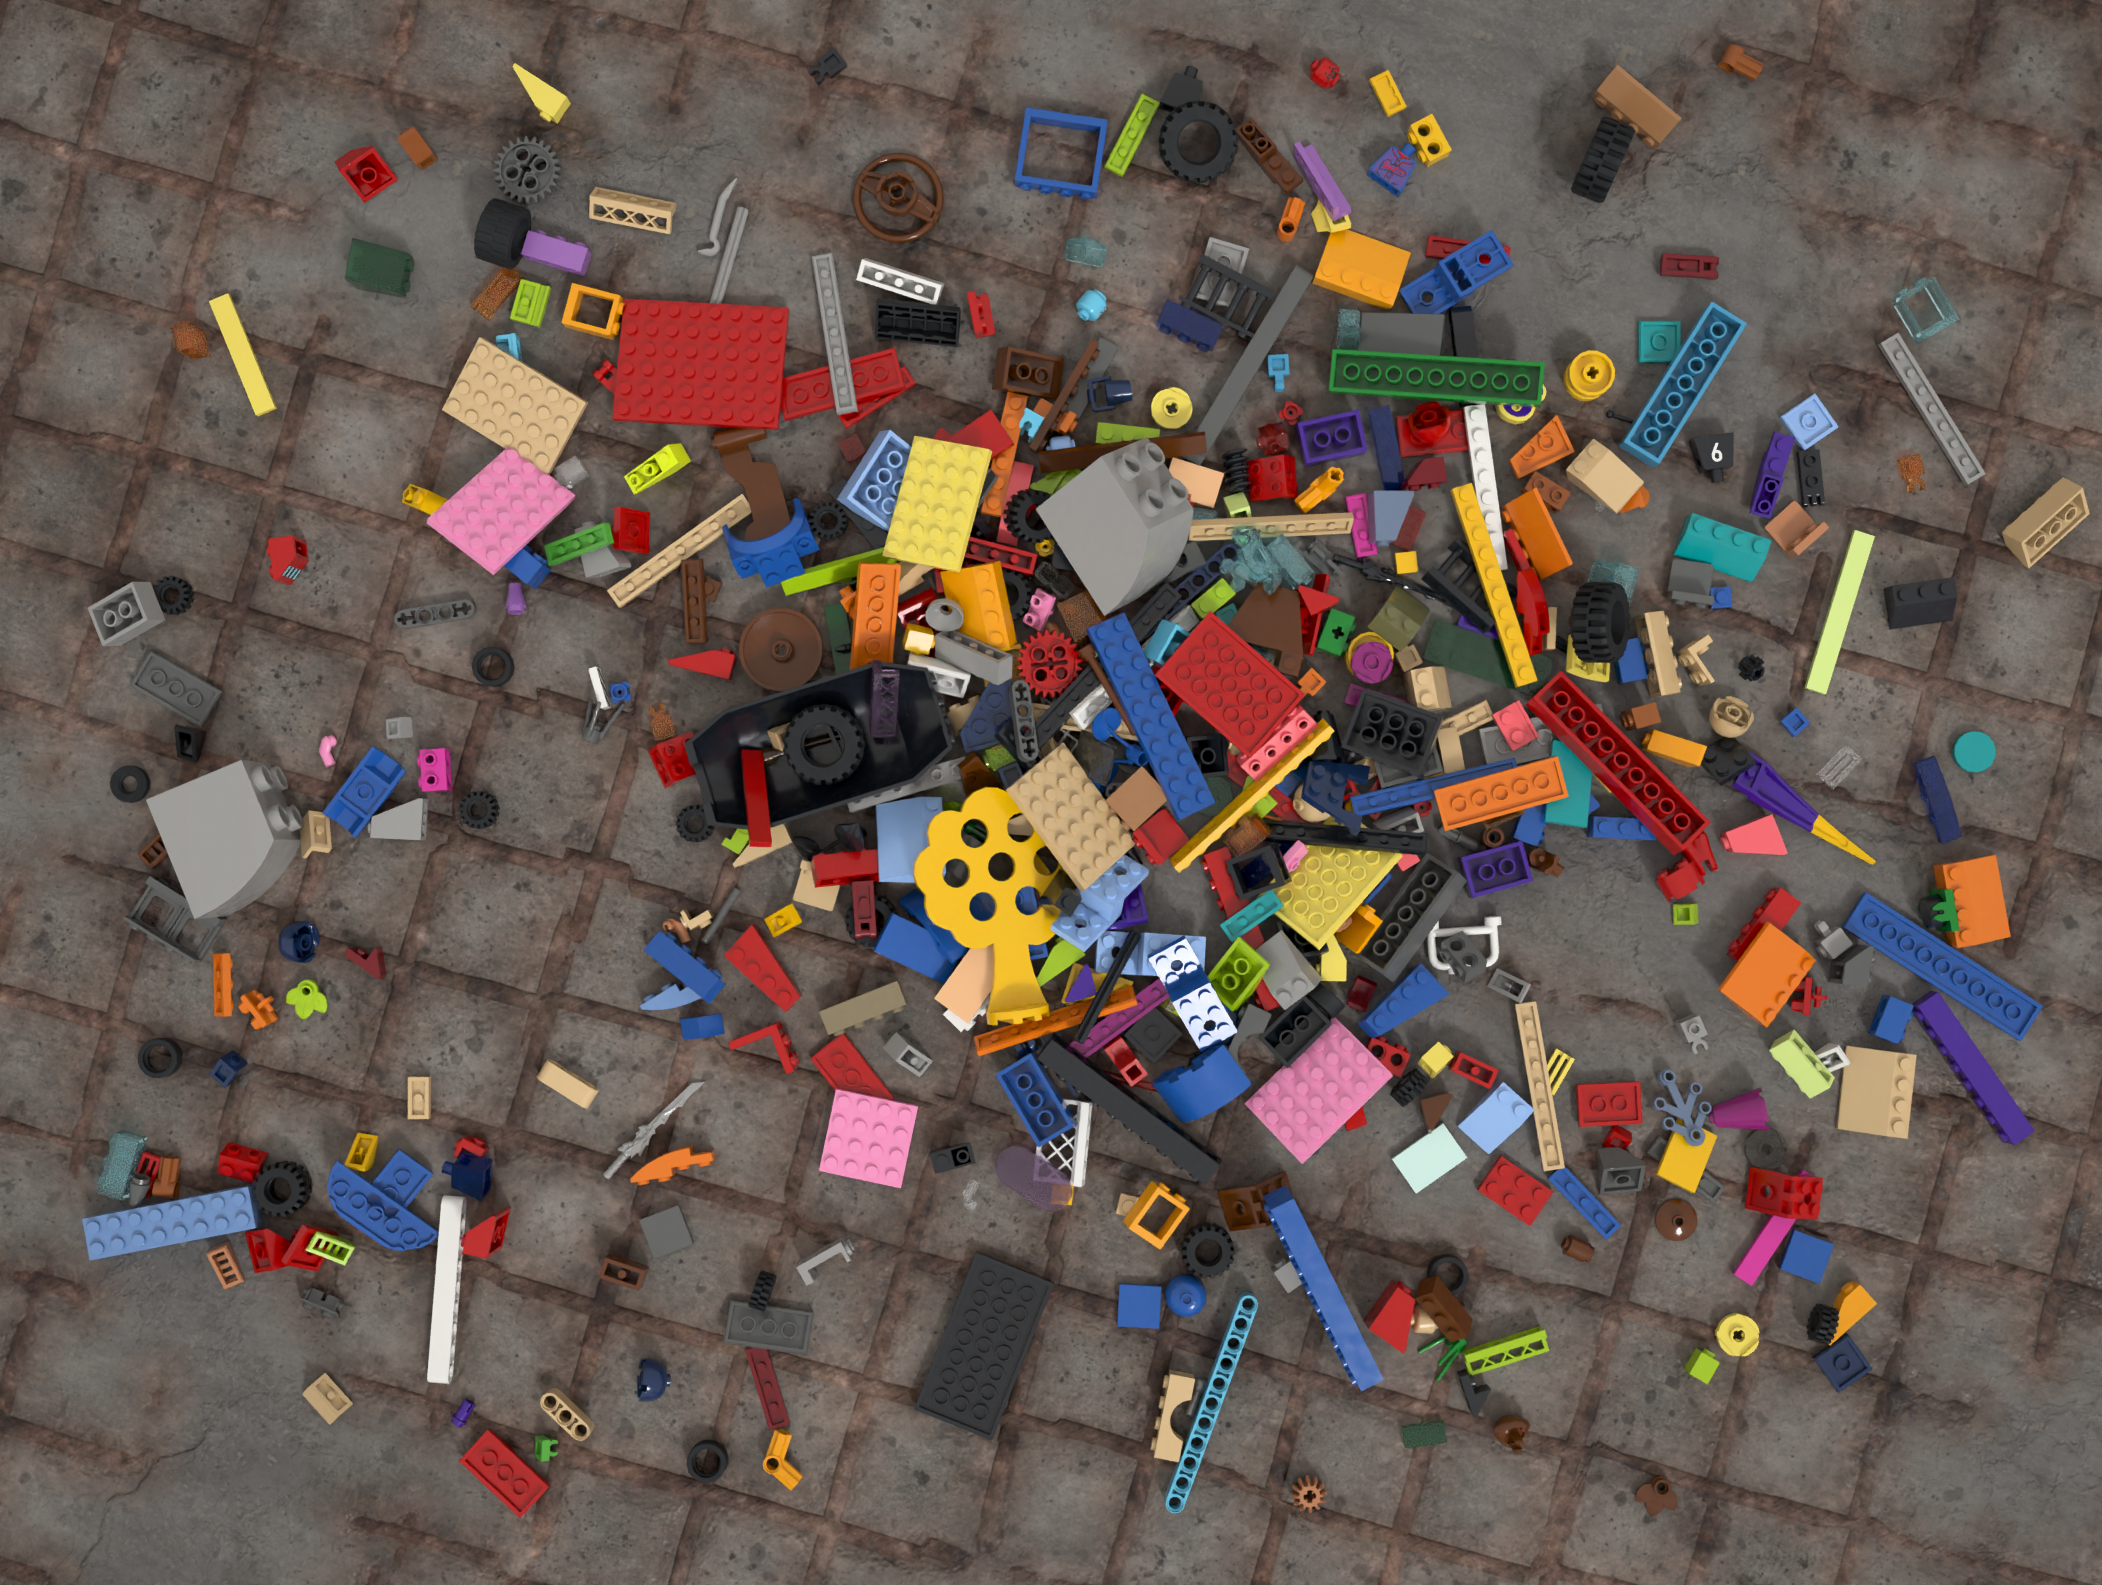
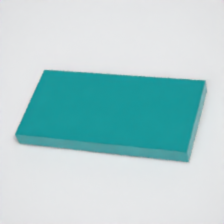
[1544,740,1592,828]

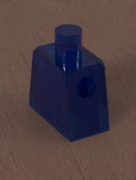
[442,1153,493,1202]

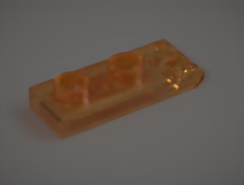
[471,267,524,321]

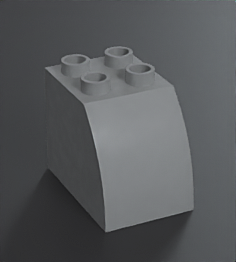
[1036,437,1193,616]
[146,760,304,919]

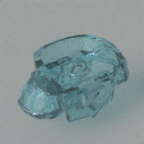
[1219,527,1286,595]

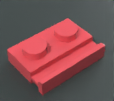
[1491,700,1539,752]

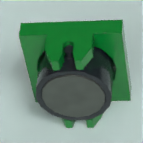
[1917,888,1960,932]

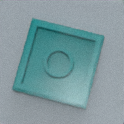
[1638,321,1681,363]

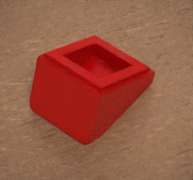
[1602,1125,1632,1150]

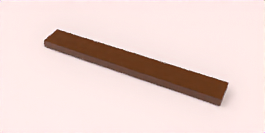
[1038,431,1207,473]

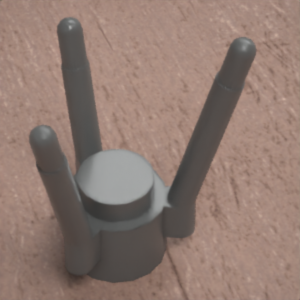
[581,701,625,744]

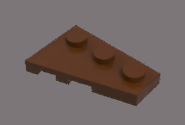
[957,752,1005,797]

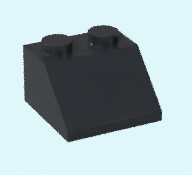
[1184,733,1229,778]

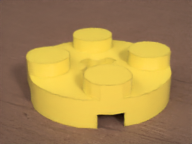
[1151,387,1193,430]
[1715,1313,1759,1356]

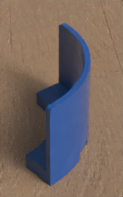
[1152,1044,1251,1122]

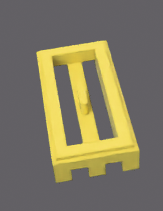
[1547,1048,1575,1095]

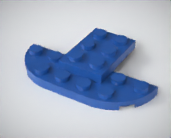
[328,1148,439,1251]

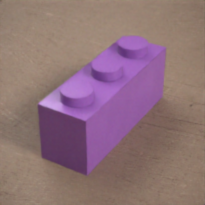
[521,230,592,277]

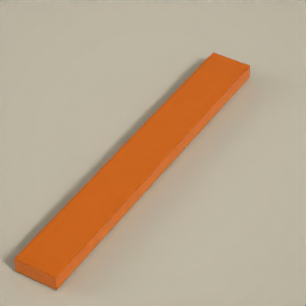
[974,985,1138,1056]

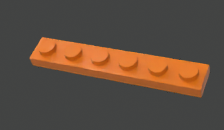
[981,392,1028,517]

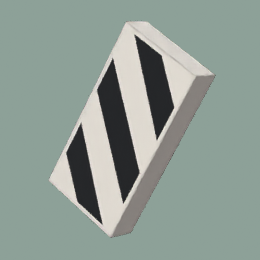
[589,667,612,710]

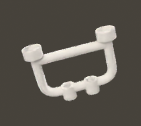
[1427,916,1502,974]

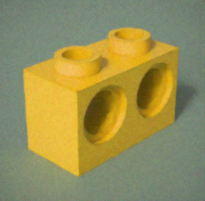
[1407,114,1452,168]

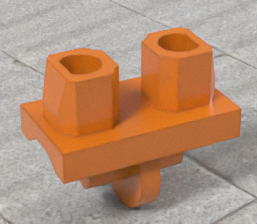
[839,585,856,620]
[238,989,279,1030]

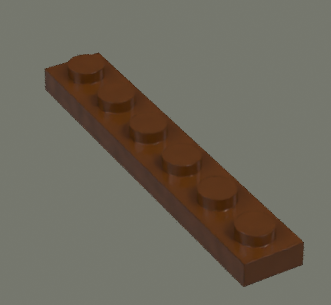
[1029,339,1100,454]

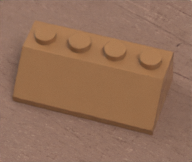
[1592,64,1681,150]

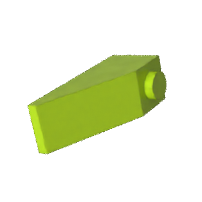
[1036,937,1085,987]

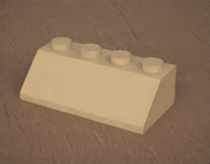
[2002,477,2090,569]
[1634,611,1682,698]

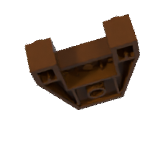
[1228,582,1304,678]

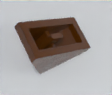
[1419,1093,1453,1134]

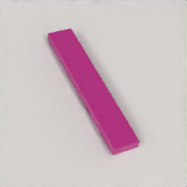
[1733,1169,1812,1286]

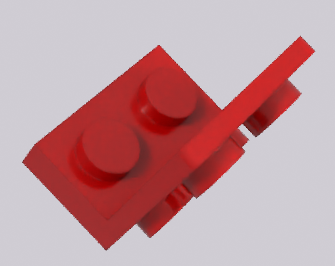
[1247,454,1298,502]
[648,732,696,789]

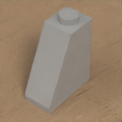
[575,521,631,578]
[368,798,428,841]

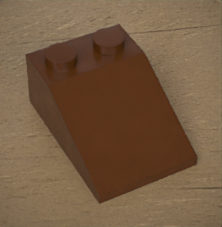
[992,346,1064,400]

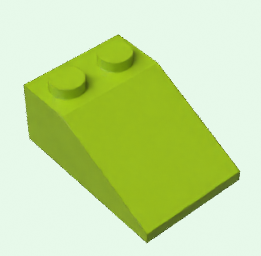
[1208,936,1271,1012]

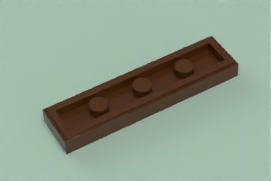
[681,559,708,643]

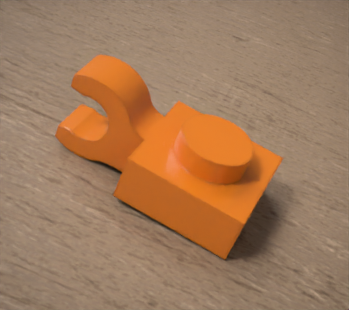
[1296,668,1326,702]

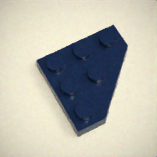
[960,678,1025,753]

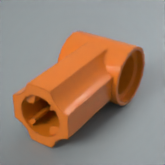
[1276,197,1305,242]

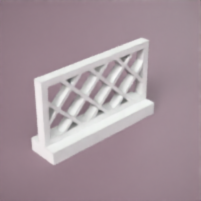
[1033,1099,1092,1187]

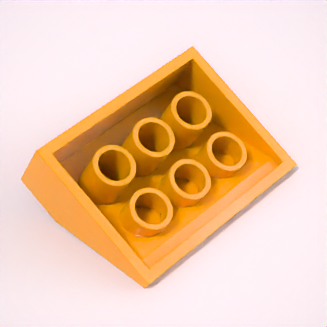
[1312,229,1411,311]
[940,561,1017,649]

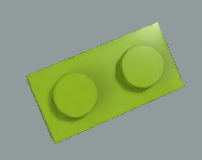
[1190,578,1236,621]

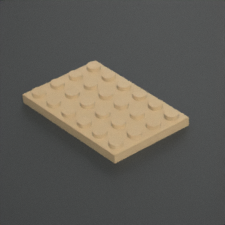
[442,337,588,475]
[1006,743,1135,892]

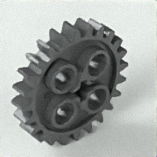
[493,136,562,205]

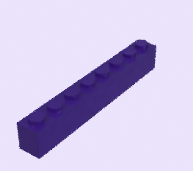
[1911,991,2035,1145]

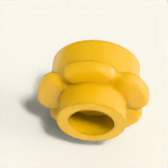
[1035,538,1055,557]

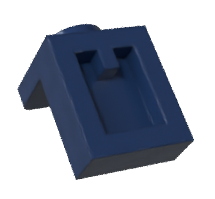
[209,1050,248,1088]

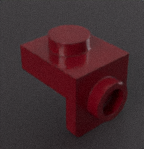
[1346,975,1377,1012]

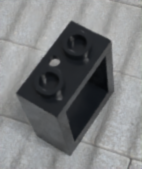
[1226,842,1292,900]

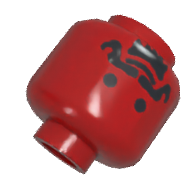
[1309,57,1340,89]

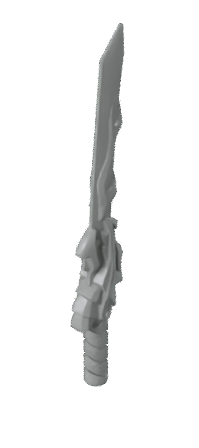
[603,1082,705,1179]

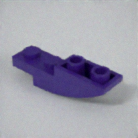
[1749,432,1795,519]

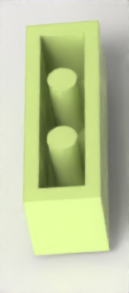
[1769,1030,1835,1098]

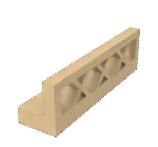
[589,187,676,234]

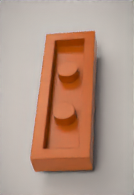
[213,953,234,1017]

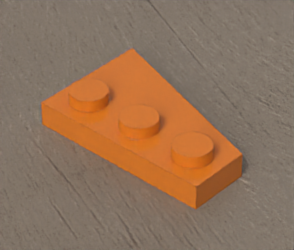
[1508,415,1575,480]

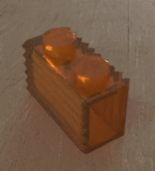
[170,321,209,359]
[1223,813,1272,856]

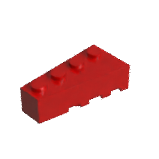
[724,924,802,1012]

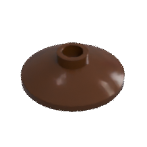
[1655,1199,1697,1241]

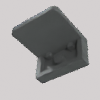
[1665,559,1714,609]

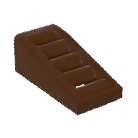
[137,833,169,869]

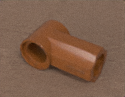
[1718,44,1764,82]
[152,1156,181,1199]

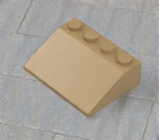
[1836,1045,1917,1139]

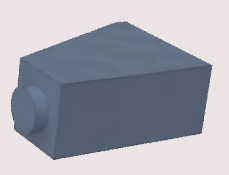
[1367,491,1414,547]

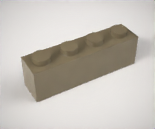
[819,980,907,1037]

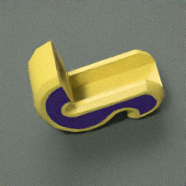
[1495,384,1546,425]

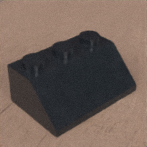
[1883,577,1957,630]
[1258,996,1332,1068]

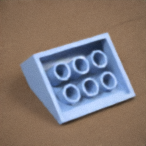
[837,430,911,532]
[876,797,946,883]

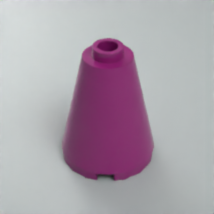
[1709,1088,1770,1130]

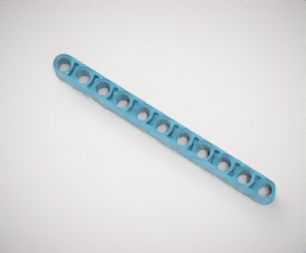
[1165,1291,1258,1513]

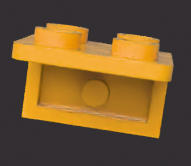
[1333,901,1383,954]

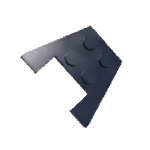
[1301,761,1370,835]

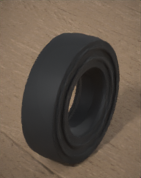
[110,765,150,803]

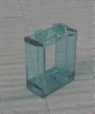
[1892,276,1960,344]
[1262,534,1314,590]

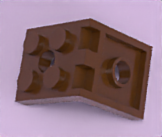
[1218,1171,1293,1231]

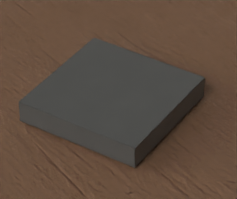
[639,1204,694,1259]

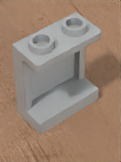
[796,1236,855,1286]

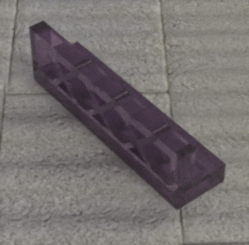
[869,660,900,738]

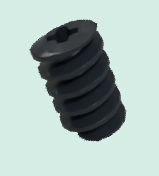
[1222,449,1252,494]

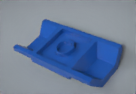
[322,746,407,838]

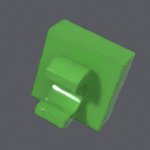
[534,1435,558,1462]

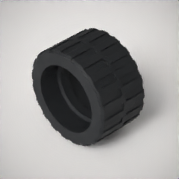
[474,198,532,270]

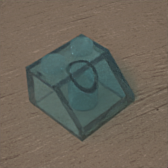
[1588,560,1640,607]

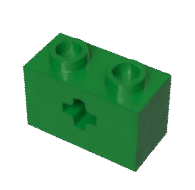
[1316,608,1356,658]

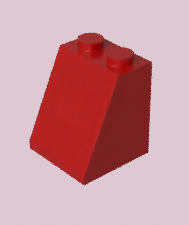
[1363,1280,1415,1354]

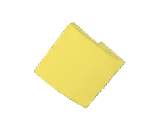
[1566,634,1610,682]

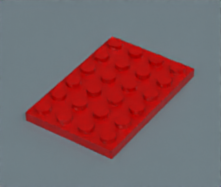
[1154,611,1305,759]

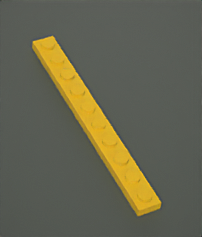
[1450,483,1538,688]
[1169,718,1334,873]

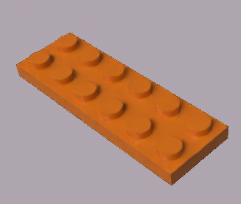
[850,562,901,670]
[1433,756,1569,831]

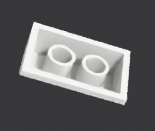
[907,652,971,698]

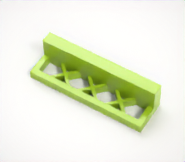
[1461,1326,1549,1376]

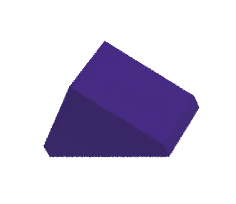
[1065,963,1097,1003]

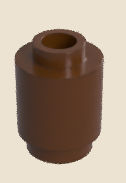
[1480,827,1504,848]
[1561,1235,1594,1263]

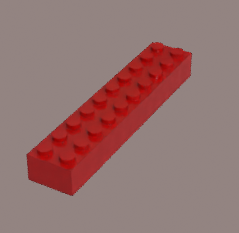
[1525,671,1711,855]

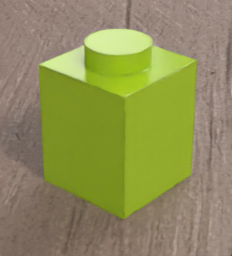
[1684,1348,1720,1385]

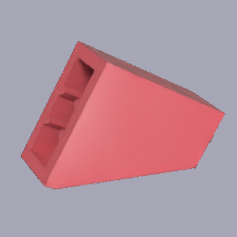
[1720,814,1788,855]

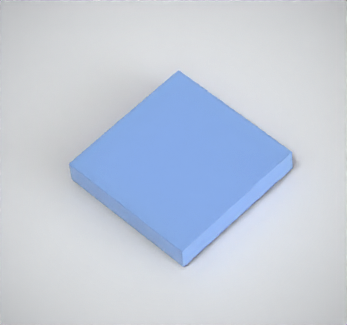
[1779,393,1838,451]

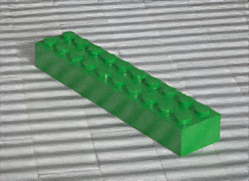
[1329,349,1545,408]

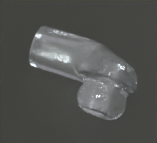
[962,1179,979,1211]

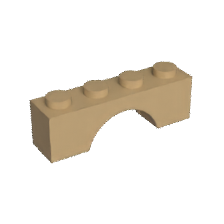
[1150,1369,1195,1462]

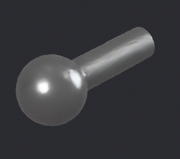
[1185,1377,1207,1417]

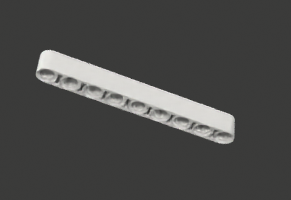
[427,1195,467,1384]

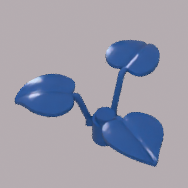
[1089,707,1148,794]

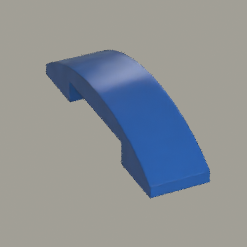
[898,889,968,964]

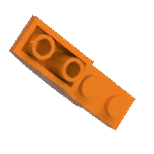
[630,1145,716,1185]

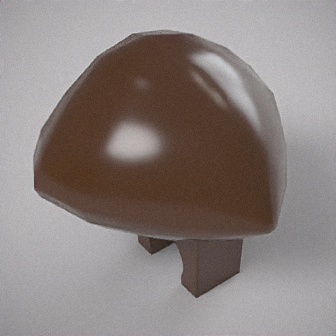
[1493,1414,1530,1453]

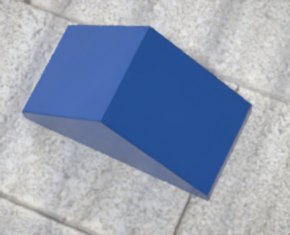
[680,1013,725,1040]

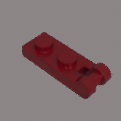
[1660,253,1719,280]
[851,879,876,939]

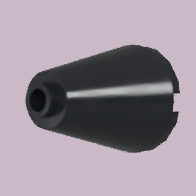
[1304,710,1346,767]

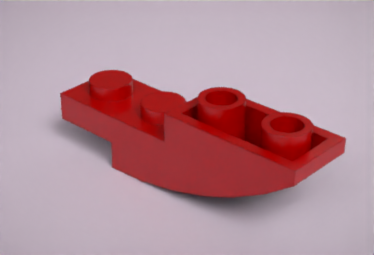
[1516,568,1550,656]

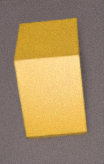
[345,1133,378,1172]

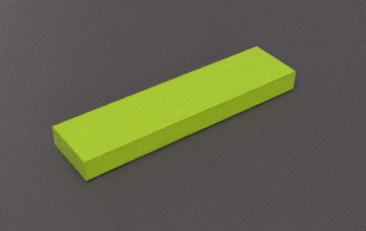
[1104,94,1160,178]

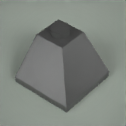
[1596,1147,1646,1195]

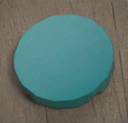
[1952,731,1996,773]

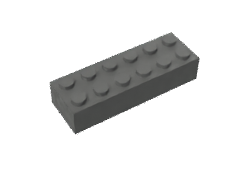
[1354,853,1467,983]

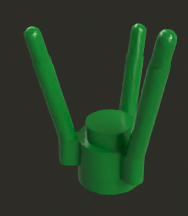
[1418,1335,1467,1381]

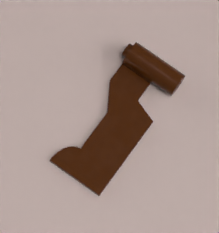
[711,427,791,541]

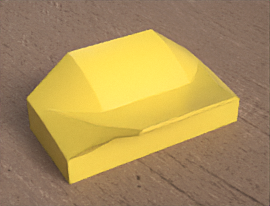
[1311,199,1351,233]

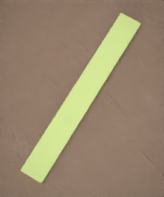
[1804,530,1875,695]

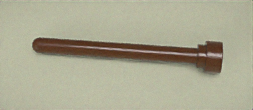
[1077,643,1136,735]

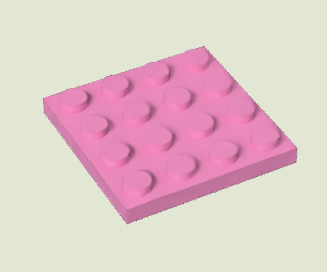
[819,1089,919,1188]

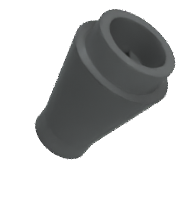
[129,1173,151,1207]

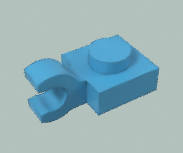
[1267,354,1290,392]

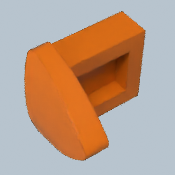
[1620,485,1649,513]

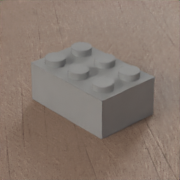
[88,582,165,646]

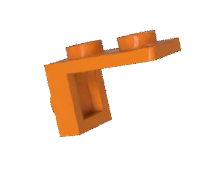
[1033,398,1078,436]

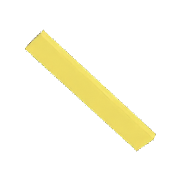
[209,293,277,416]

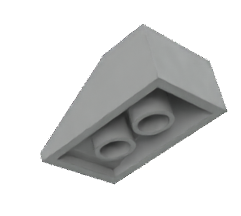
[1255,930,1322,1010]

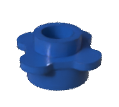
[609,681,631,703]

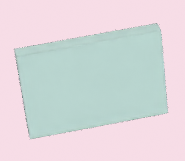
[1391,1123,1467,1194]

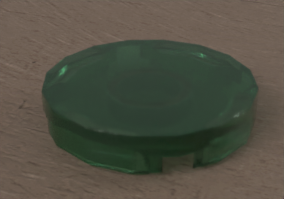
[1199,776,1233,817]

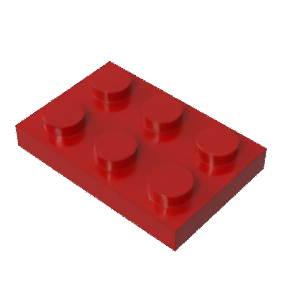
[1576,1081,1643,1127]
[1477,1155,1553,1226]

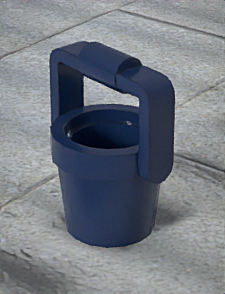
[1087,376,1132,413]

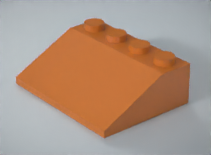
[1501,487,1573,581]
[1933,855,2011,948]
[1718,922,1816,1028]

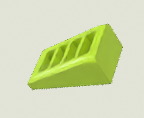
[306,1231,355,1265]

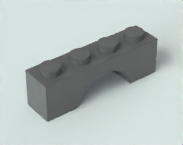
[1224,1003,1272,1073]

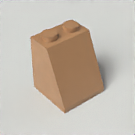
[1105,766,1167,831]

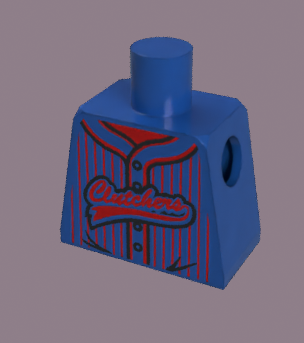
[1367,143,1416,198]

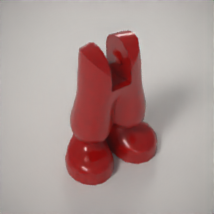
[1681,831,1718,877]

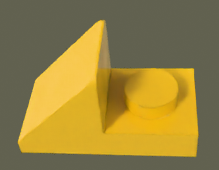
[764,904,802,937]

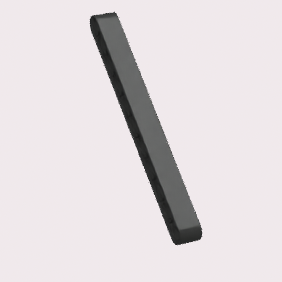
[1182,264,1315,466]

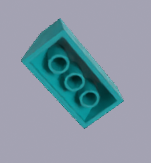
[1673,513,1772,583]

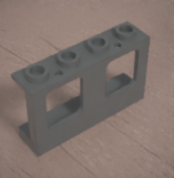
[123,876,228,964]

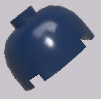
[278,921,319,963]
[637,1358,671,1402]

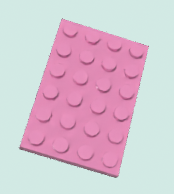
[427,447,576,575]
[1245,1017,1393,1164]

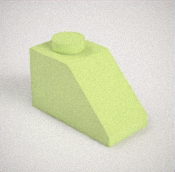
[1223,492,1254,544]

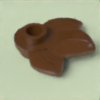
[1635,1475,1678,1517]

